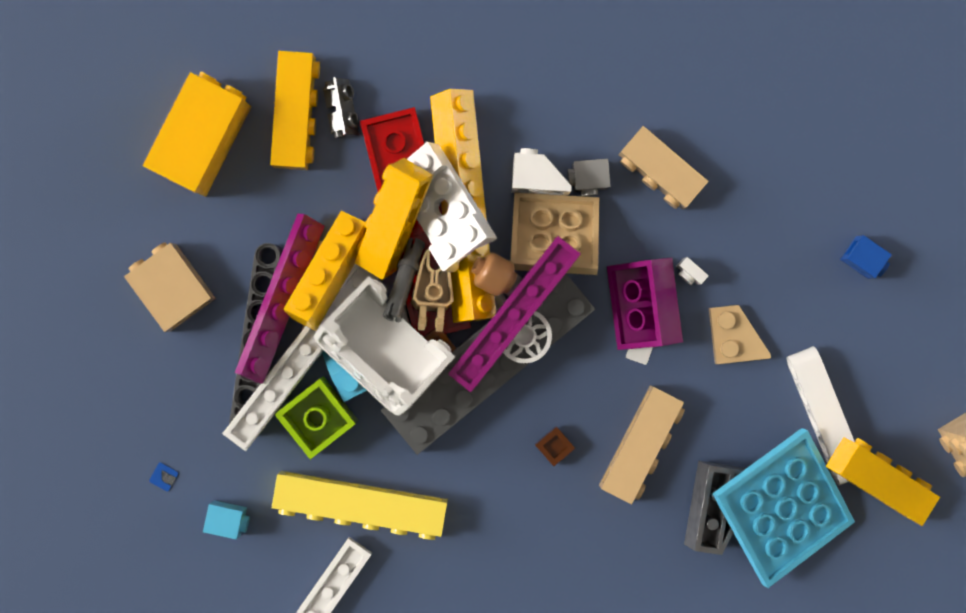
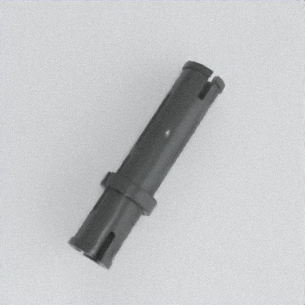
[383,238,425,322]

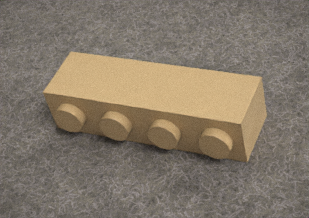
[599,385,685,505]

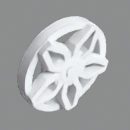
[503,311,552,363]

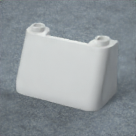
[314,276,455,415]

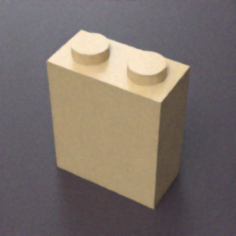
[124,242,216,332]

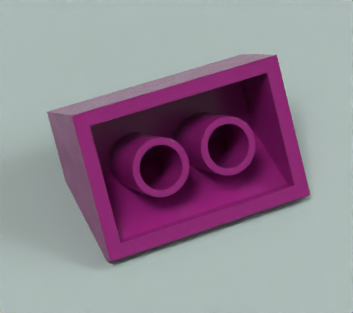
[607,257,683,350]

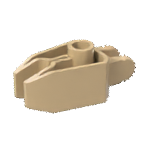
[411,249,454,332]

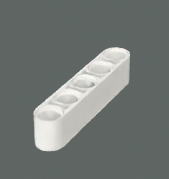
[786,346,855,485]

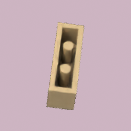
[618,126,709,210]

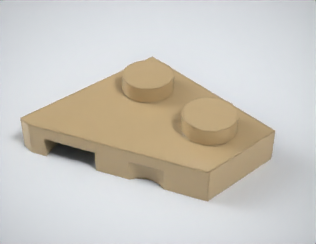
[709,305,771,364]

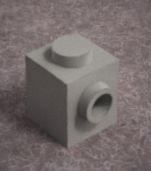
[568,159,611,197]

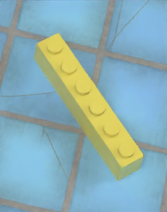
[272,471,448,540]

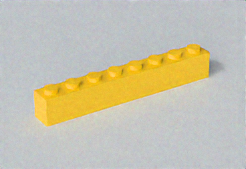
[430,89,496,323]

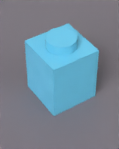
[203,500,250,540]

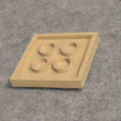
[510,192,599,275]

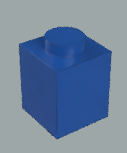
[840,235,892,279]

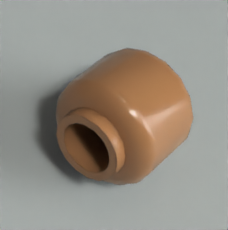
[471,252,517,296]

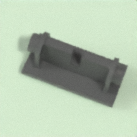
[323,77,359,139]

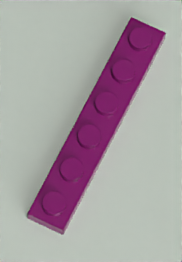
[235,213,325,384]
[448,236,581,392]

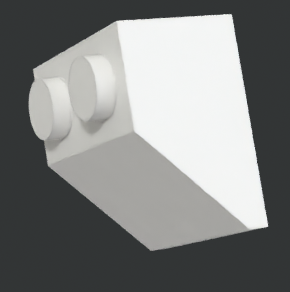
[511,148,571,196]

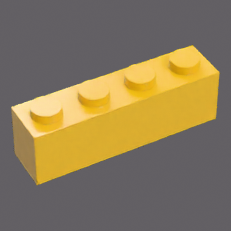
[270,51,320,170]
[354,158,433,280]
[284,211,367,331]
[825,437,940,526]

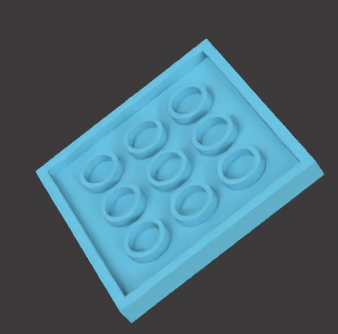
[712,428,855,588]

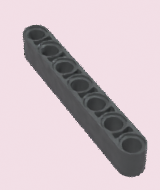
[229,243,283,424]

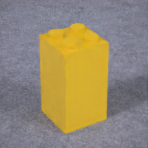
[142,72,252,197]

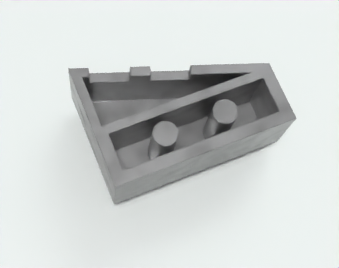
[684,461,746,555]

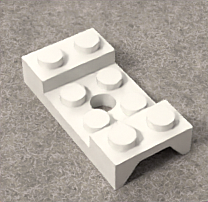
[407,142,497,272]

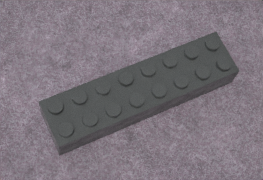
[381,274,596,455]

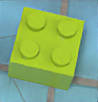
[274,376,359,460]

